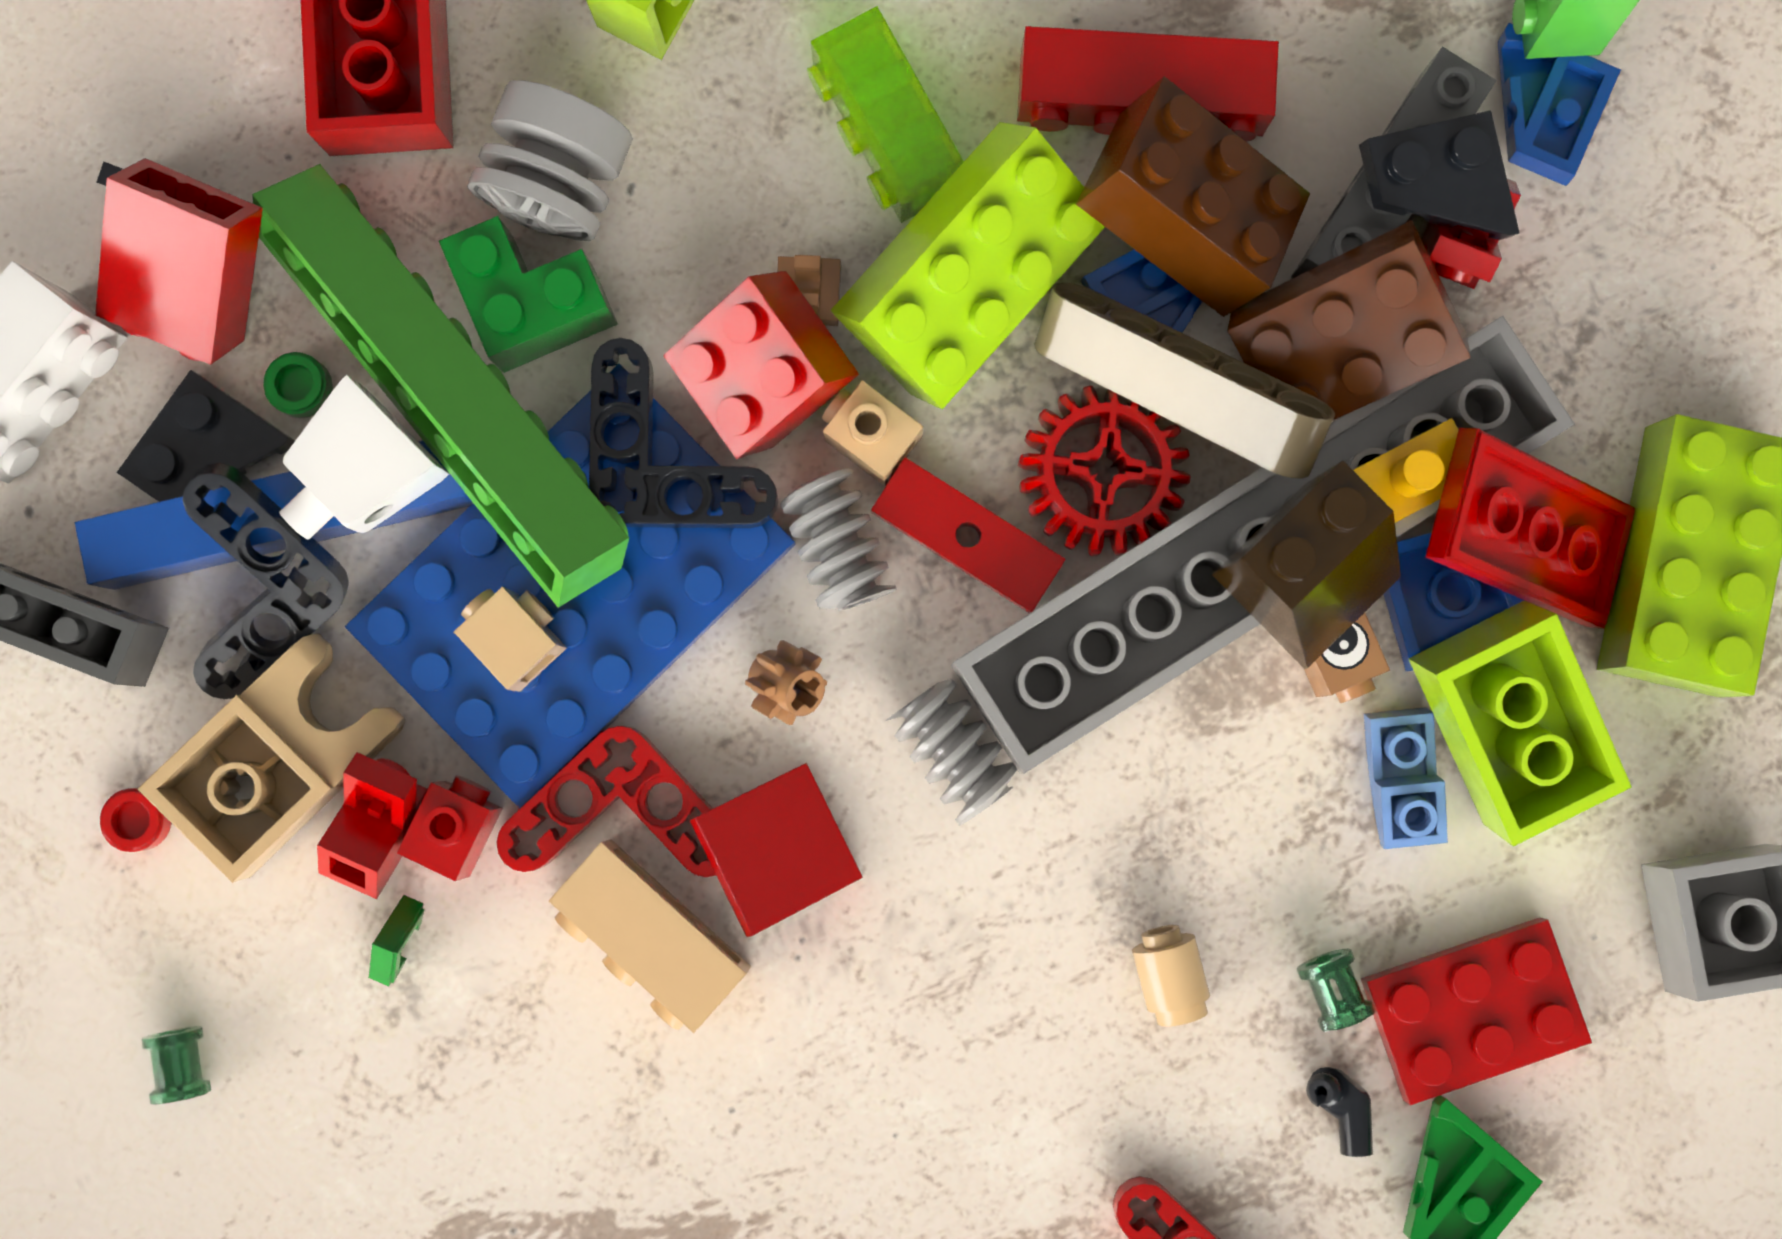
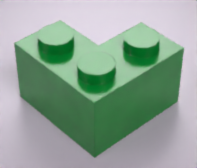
[439,216,618,373]

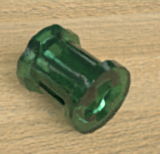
[1296,948,1376,1032]
[141,1026,211,1105]

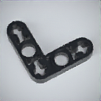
[589,338,779,528]
[183,463,349,700]

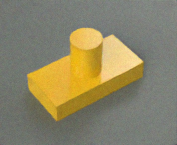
[1353,418,1459,523]

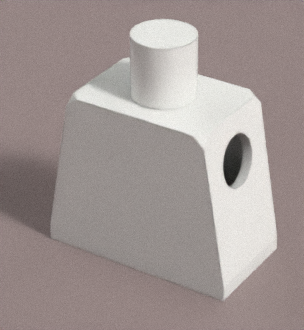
[279,375,449,540]

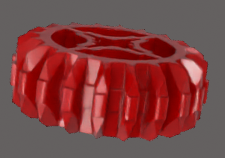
[1018,385,1191,556]

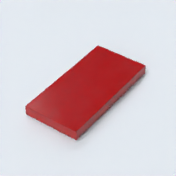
[1426,428,1635,629]

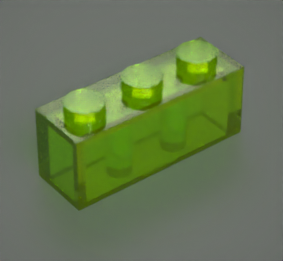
[807,6,964,223]

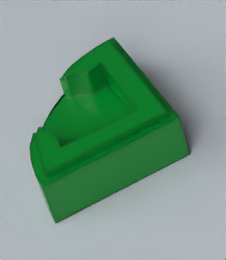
[368,895,425,987]

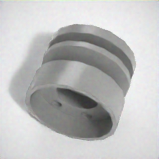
[467,80,633,241]

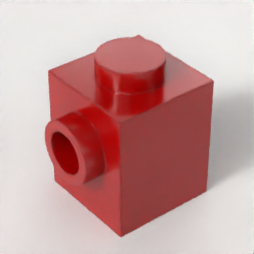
[397,775,503,881]

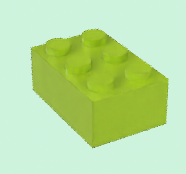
[1408,600,1632,847]

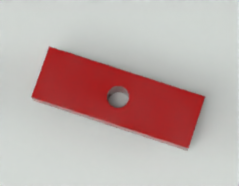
[871,457,1066,614]

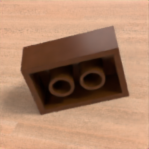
[1076,76,1310,317]
[1227,220,1471,420]

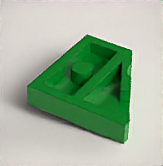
[1403,1095,1543,1239]

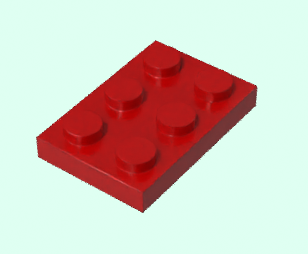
[1361,917,1592,1106]

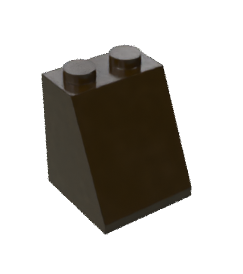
[1212,460,1401,669]

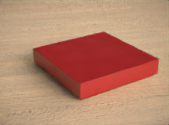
[690,763,863,937]

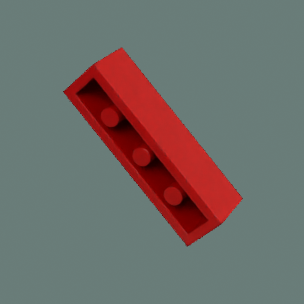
[1017,26,1279,142]

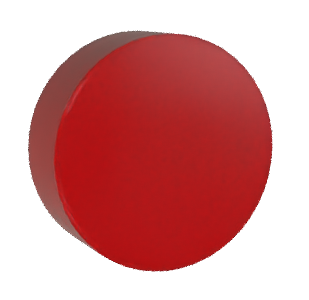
[100,788,172,852]

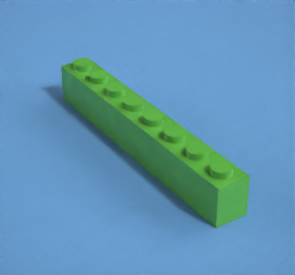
[252,164,629,608]

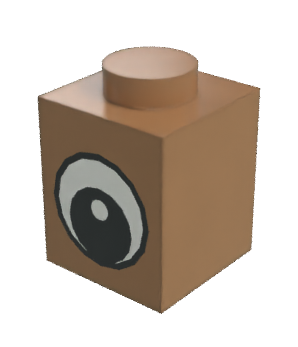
[1304,613,1390,703]

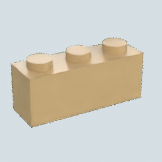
[549,839,751,1034]

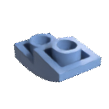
[1364,707,1448,849]

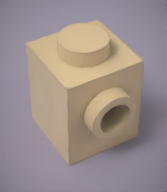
[822,381,923,486]
[454,587,567,692]

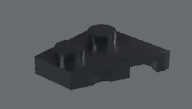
[1359,110,1520,240]
[116,370,295,502]

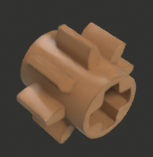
[745,640,827,725]

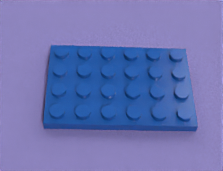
[344,363,796,809]

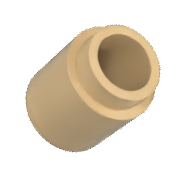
[1132,925,1210,1027]

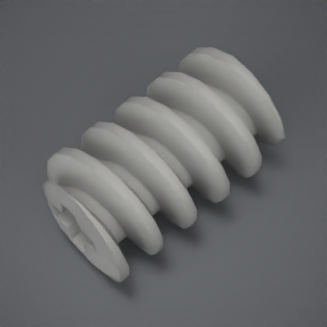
[780,469,897,611]
[886,679,1017,826]

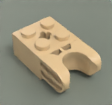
[138,633,405,883]

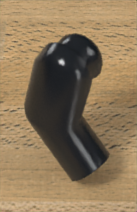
[1306,1067,1373,1157]

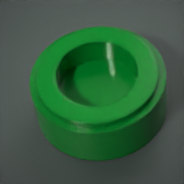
[263,352,333,418]

